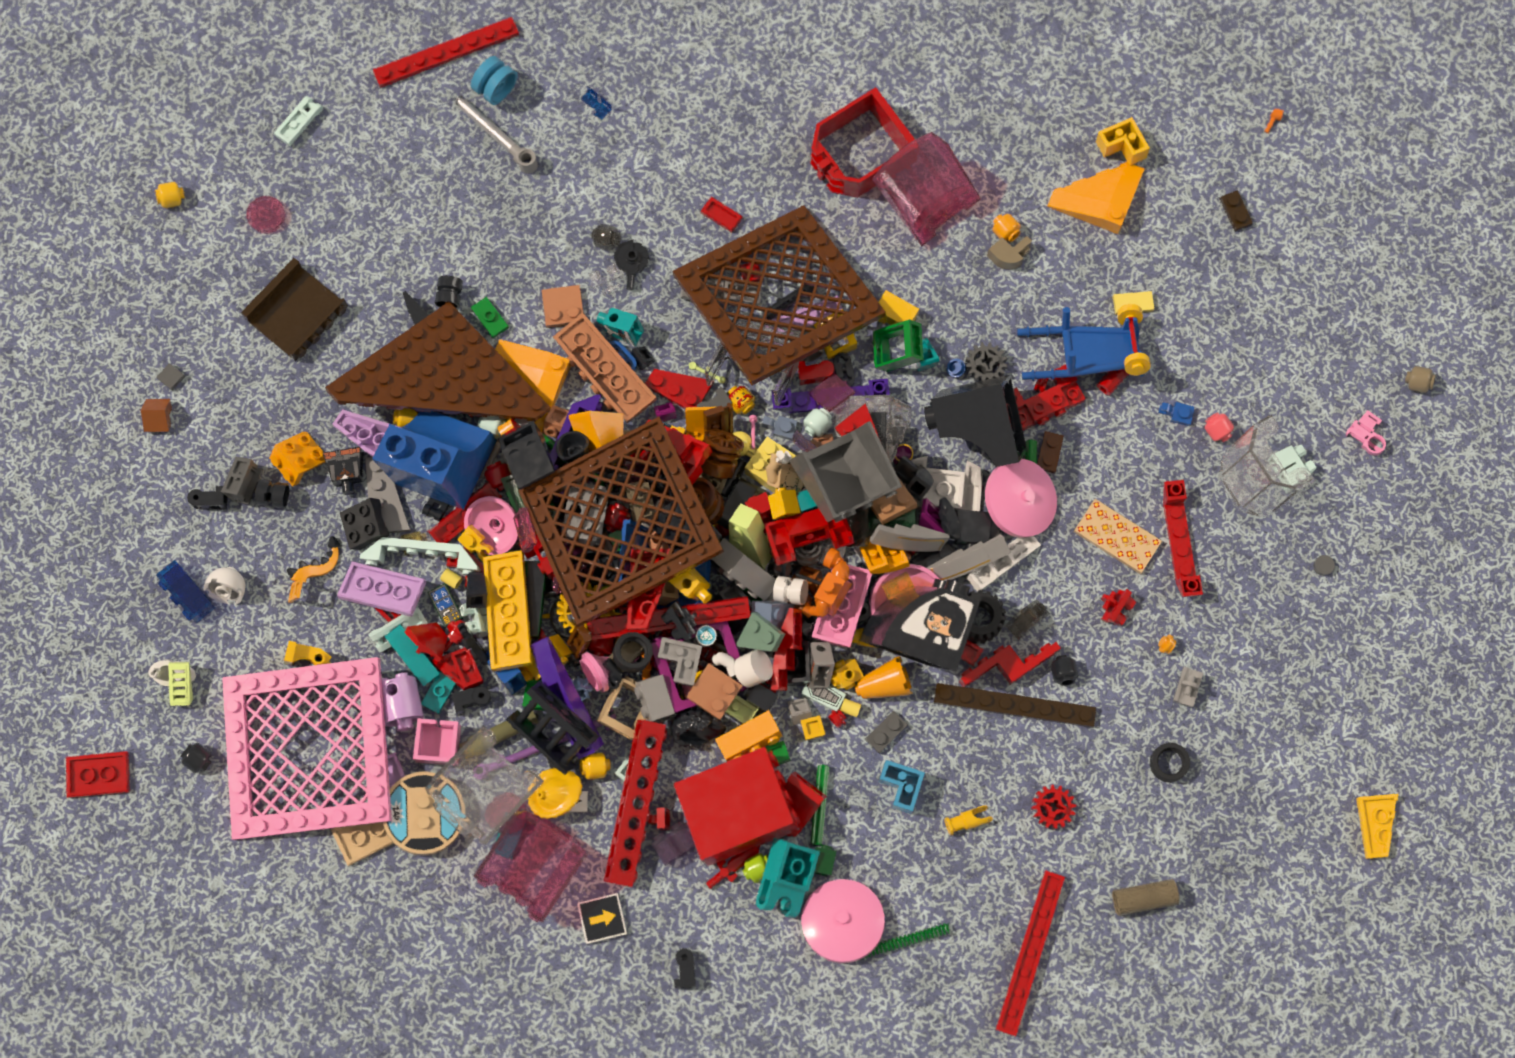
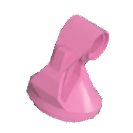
[580,652,640,693]

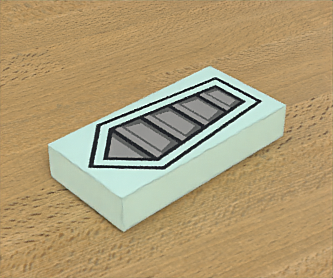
[801,684,846,711]

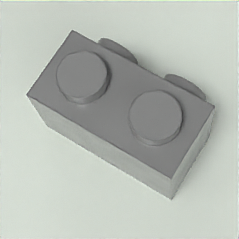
[634,674,675,721]

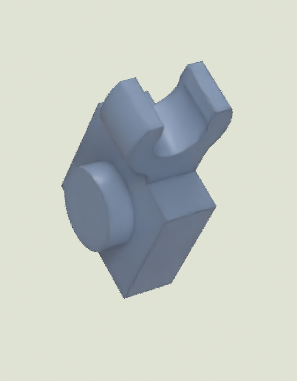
[762,416,797,440]

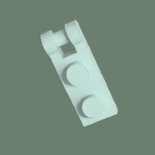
[274,96,323,146]
[369,606,428,652]

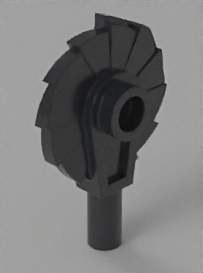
[614,239,650,291]

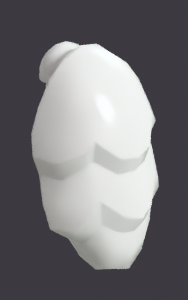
[148,659,196,686]

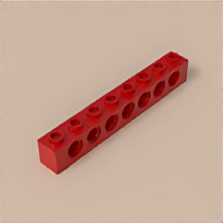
[603,720,667,887]

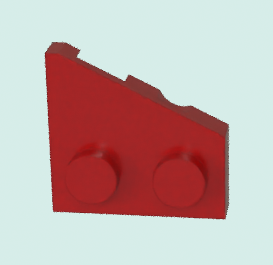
[432,647,483,690]

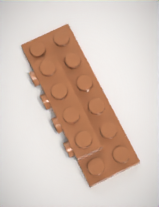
[553,312,657,424]

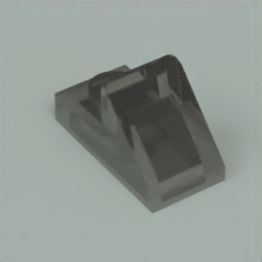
[847,507,874,548]

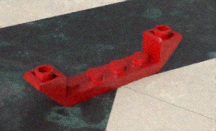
[1163,480,1203,597]

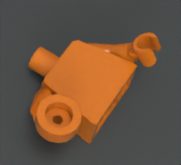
[802,548,852,618]

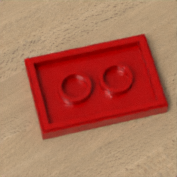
[66,751,130,798]

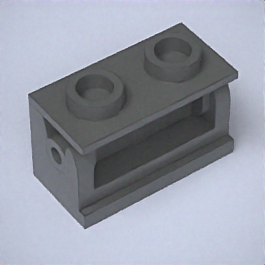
[221,456,264,505]

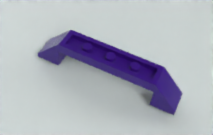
[771,378,890,414]
[550,394,603,504]

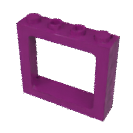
[651,621,749,715]

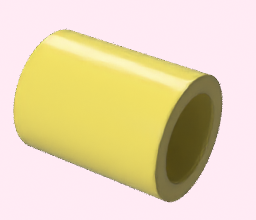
[440,568,463,589]
[840,698,862,717]

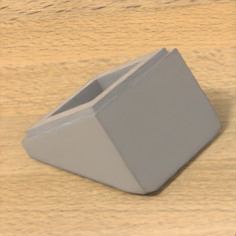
[787,697,812,725]

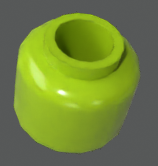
[743,853,768,884]

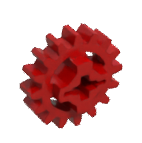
[1031,784,1076,830]

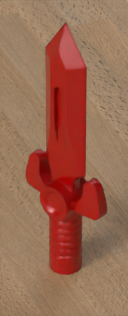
[705,845,761,889]

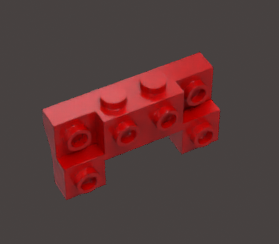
[1014,364,1086,431]
[630,420,712,485]
[764,509,854,565]

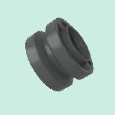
[794,541,822,566]

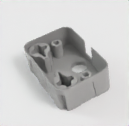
[561,482,608,548]

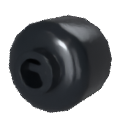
[1050,655,1079,686]
[180,743,212,773]

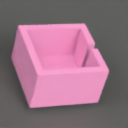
[413,719,461,766]

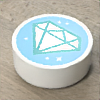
[696,625,716,647]

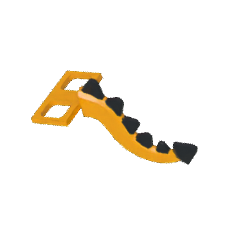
[286,536,340,603]

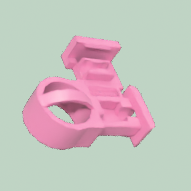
[1346,410,1386,456]

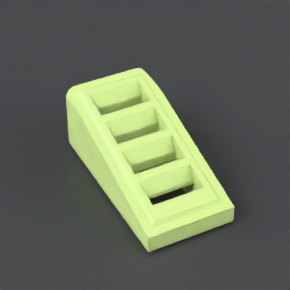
[168,662,193,706]

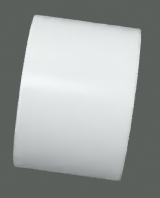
[734,650,773,688]

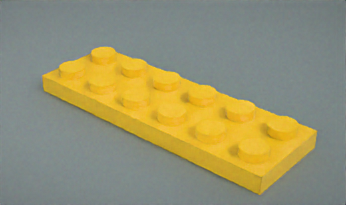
[483,550,533,672]

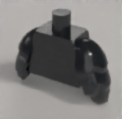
[938,497,1001,549]

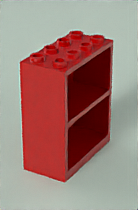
[673,747,801,866]

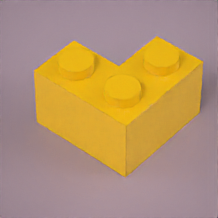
[1096,117,1150,166]

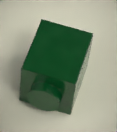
[814,844,836,877]

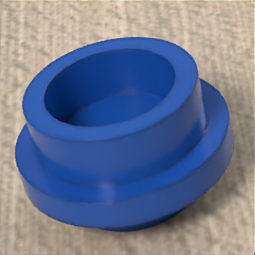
[947,359,966,378]

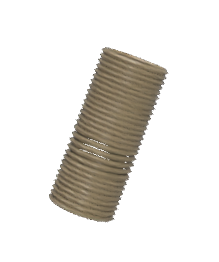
[1112,879,1180,916]

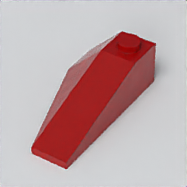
[627,549,670,630]

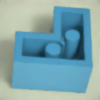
[879,760,925,814]

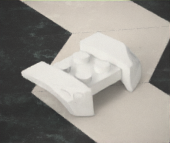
[904,456,983,511]

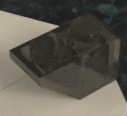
[1005,599,1050,640]

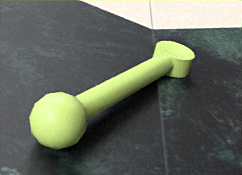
[689,362,726,384]

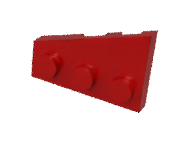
[645,369,714,409]

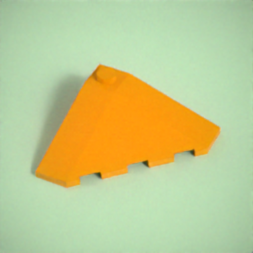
[1047,162,1145,234]
[495,339,571,433]

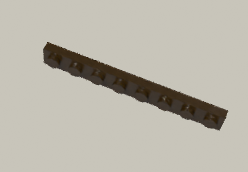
[933,683,1096,728]

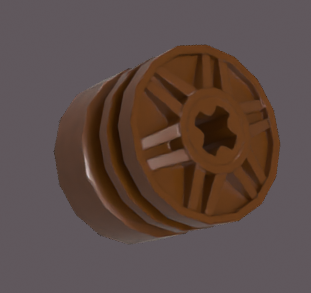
[701,429,744,479]

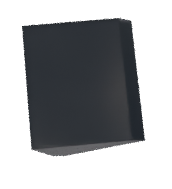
[631,346,655,370]

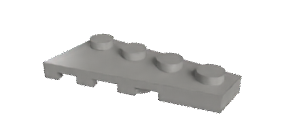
[365,457,411,533]

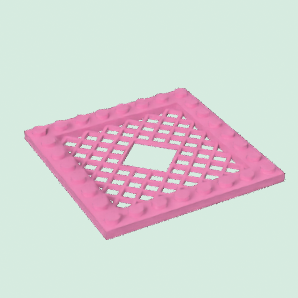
[222,657,392,840]

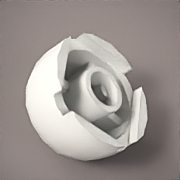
[203,567,246,604]

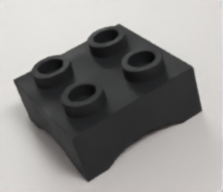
[340,498,390,550]

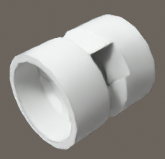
[773,576,808,605]

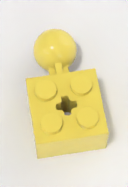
[733,431,796,493]

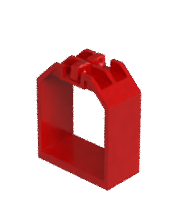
[810,87,919,198]

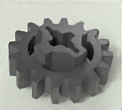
[965,342,1007,382]

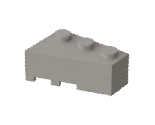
[712,538,776,601]

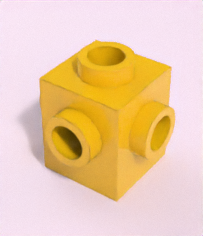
[831,659,864,690]

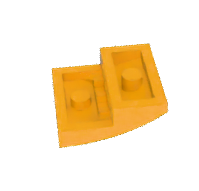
[857,537,910,574]

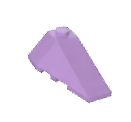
[333,409,398,456]

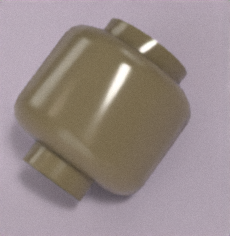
[1405,366,1436,393]

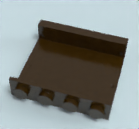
[241,258,348,361]

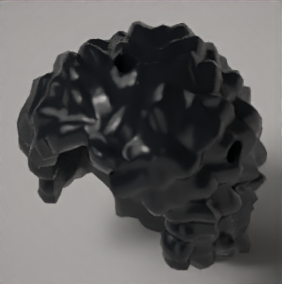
[671,708,726,749]

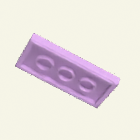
[337,562,427,617]

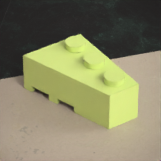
[729,504,773,569]

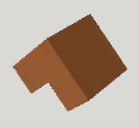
[140,399,172,432]

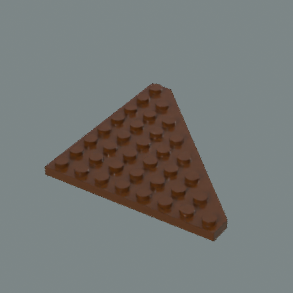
[325,302,550,422]

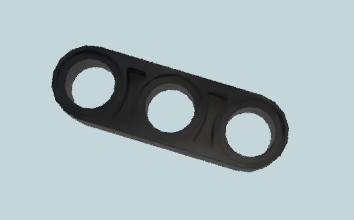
[717,478,758,530]

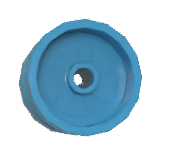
[470,55,518,105]

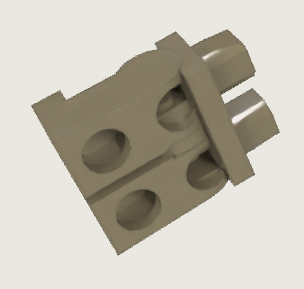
[626,481,655,521]

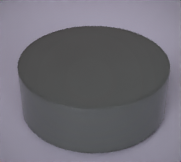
[1313,555,1335,576]

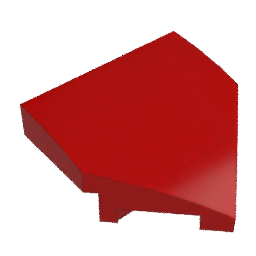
[405,622,447,662]

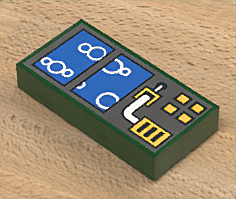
[427,583,463,628]

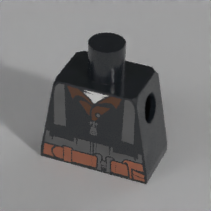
[323,447,364,495]

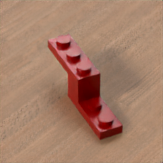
[959,642,1061,687]

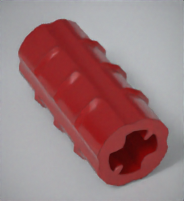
[1097,369,1129,396]

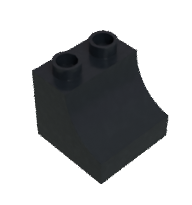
[924,375,1028,467]

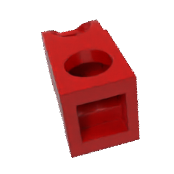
[797,360,834,386]

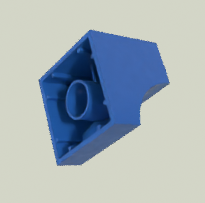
[372,411,497,510]

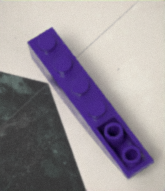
[531,636,604,759]

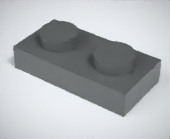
[865,711,908,754]

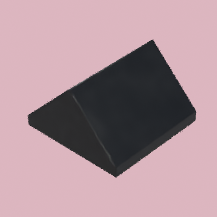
[773,641,812,686]

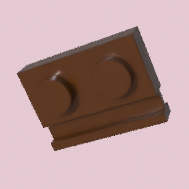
[703,403,733,434]

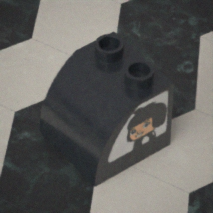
[859,579,980,672]

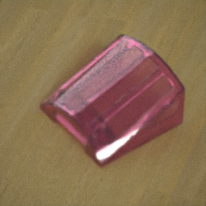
[872,132,981,246]

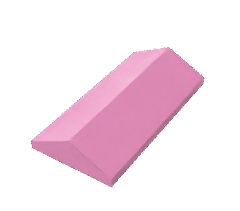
[812,564,872,648]

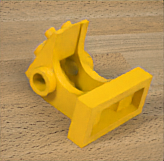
[284,641,331,666]

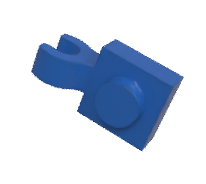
[1158,402,1195,426]

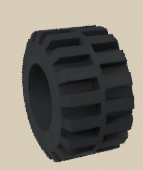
[967,590,1006,644]

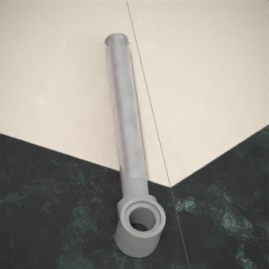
[455,96,538,174]

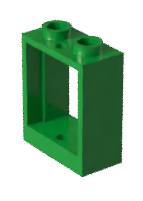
[873,319,924,372]

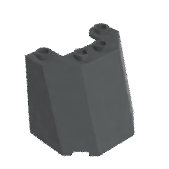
[789,421,902,523]

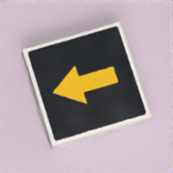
[577,893,627,944]

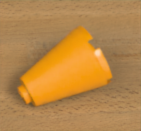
[855,656,913,699]

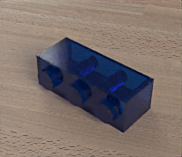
[156,560,216,623]

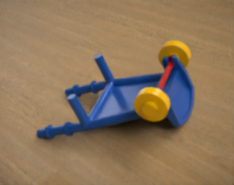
[1017,304,1151,381]

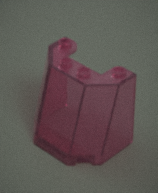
[474,808,590,923]

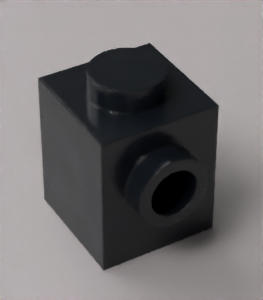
[745,684,778,713]

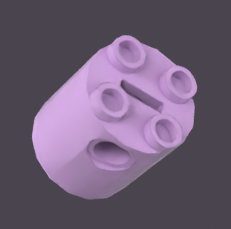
[382,673,424,731]

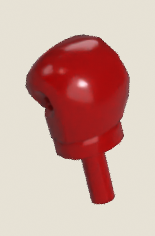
[444,620,465,652]

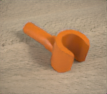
[1264,109,1283,133]

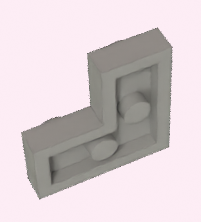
[658,637,702,687]

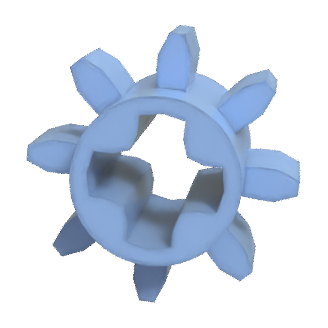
[571,676,592,700]

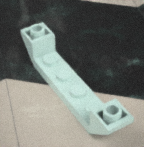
[360,537,481,576]

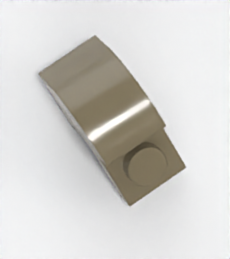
[987,236,1032,270]

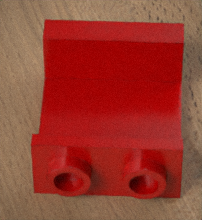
[783,772,827,837]

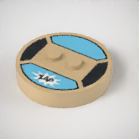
[383,772,465,856]

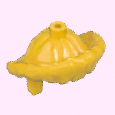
[528,768,582,819]

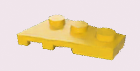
[1356,794,1398,859]

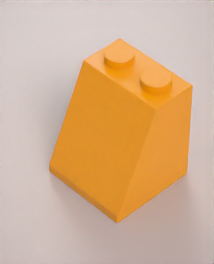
[569,411,623,465]

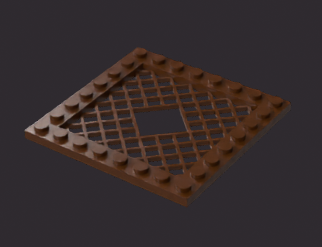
[673,205,886,386]
[518,417,724,627]

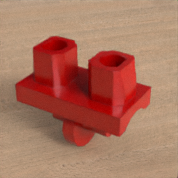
[1101,589,1136,626]

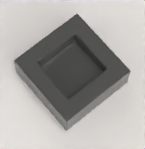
[156,363,185,391]

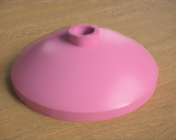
[464,496,520,555]

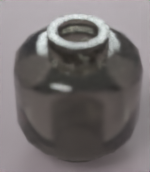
[591,224,621,251]

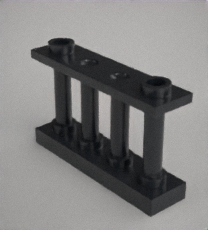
[506,681,600,775]

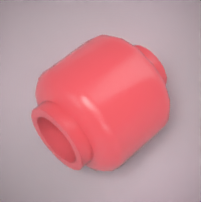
[1204,412,1234,442]

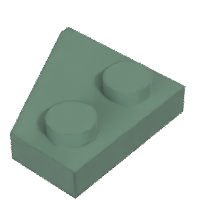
[736,612,785,651]

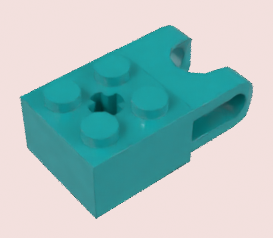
[756,838,820,918]

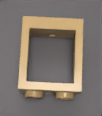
[596,676,646,740]

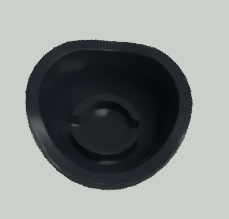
[556,431,589,463]

